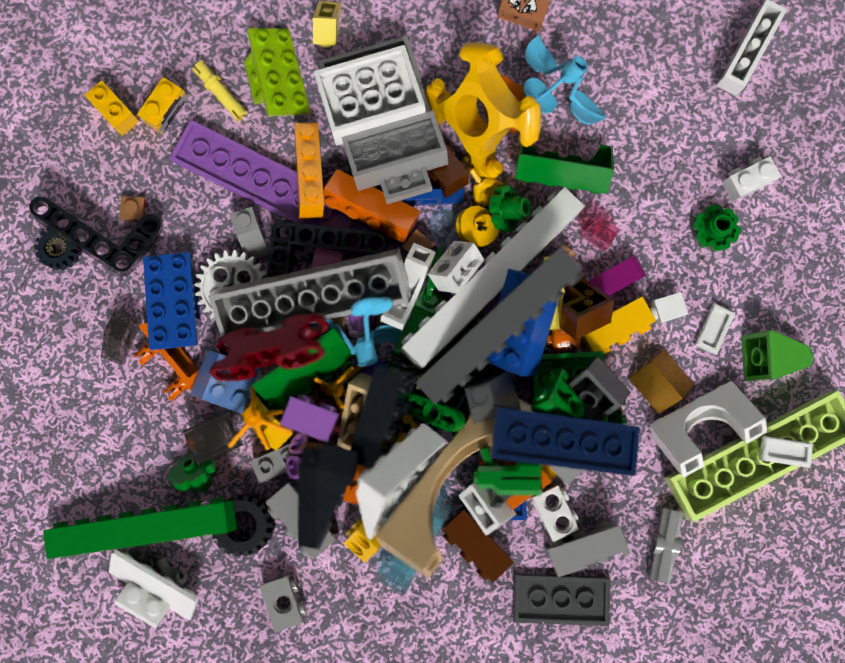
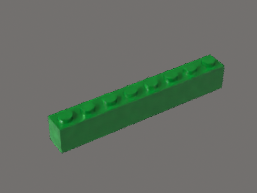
[43,497,237,559]

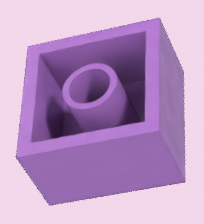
[280,394,341,442]

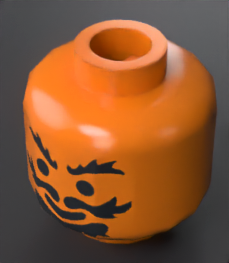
[546,330,580,354]

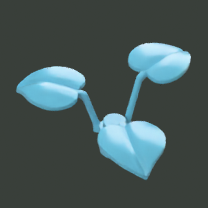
[523,36,607,124]
[308,298,401,367]

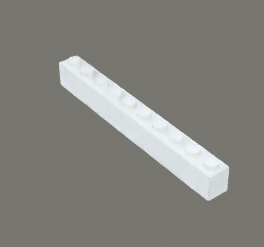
[400,187,585,371]

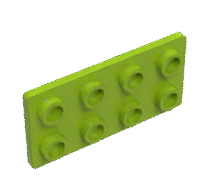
[243,28,310,116]

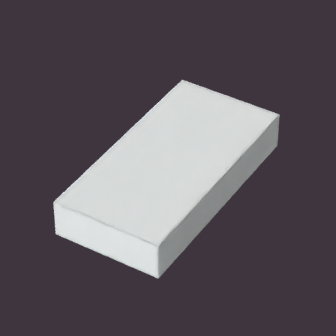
[694,303,735,355]
[759,436,813,468]

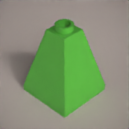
[742,331,813,382]

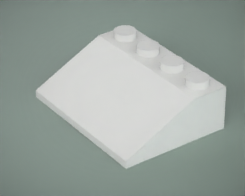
[314,45,426,146]
[356,423,446,540]

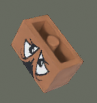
[498,0,551,32]

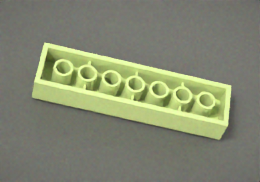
[664,391,845,522]

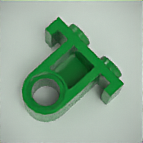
[530,369,584,418]

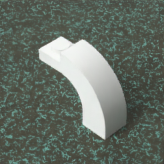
[380,243,436,330]

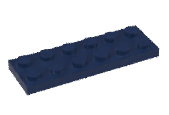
[489,407,640,476]

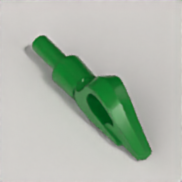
[426,245,444,296]

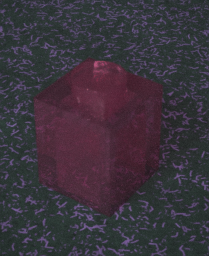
[581,214,621,252]

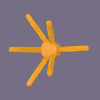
[314,366,362,418]
[228,386,293,450]

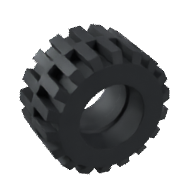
[212,494,276,557]

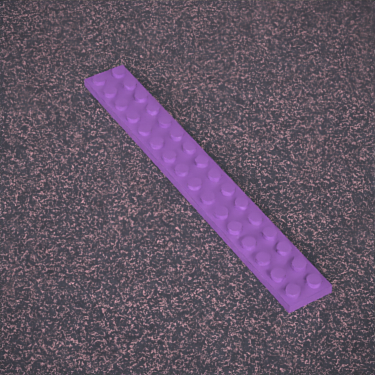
[169,119,502,318]

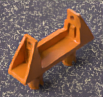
[133,323,200,401]

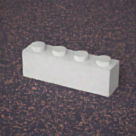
[716,0,787,96]

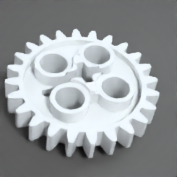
[194,250,267,319]

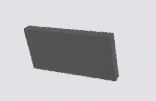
[513,573,610,626]

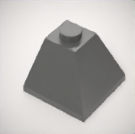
[464,370,521,424]

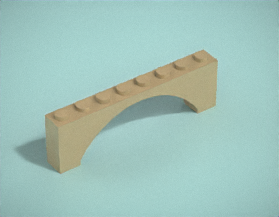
[376,399,544,579]

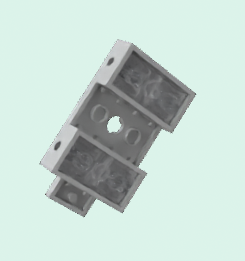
[318,35,448,204]

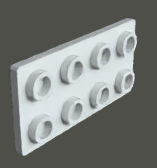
[109,549,198,628]

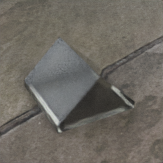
[182,410,242,465]

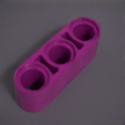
[588,255,647,296]

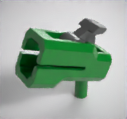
[474,447,542,508]

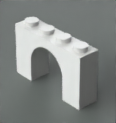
[649,381,767,478]

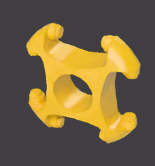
[426,42,541,178]

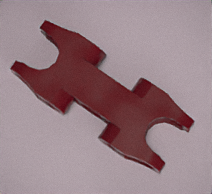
[209,314,329,381]

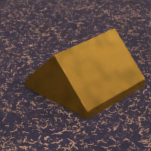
[628,349,694,414]

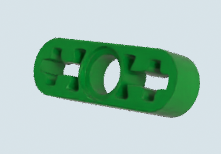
[408,394,465,432]

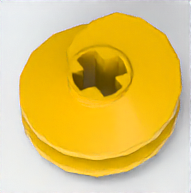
[455,206,499,248]

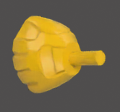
[469,168,505,207]

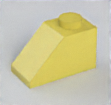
[313,0,341,48]

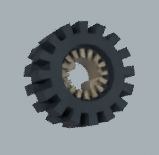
[34,226,82,270]

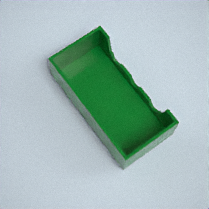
[515,142,614,194]

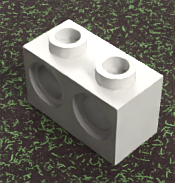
[428,241,484,294]
[530,485,580,542]

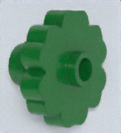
[489,185,530,233]
[692,204,741,252]
[168,449,217,493]

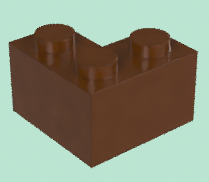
[559,277,614,340]

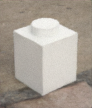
[649,292,688,325]

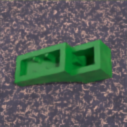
[392,287,445,363]

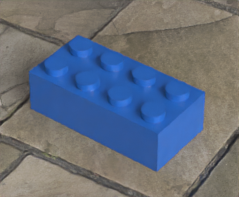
[488,269,558,376]

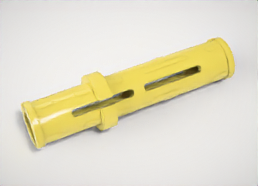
[192,61,248,122]

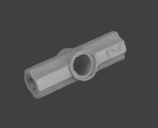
[648,508,684,584]

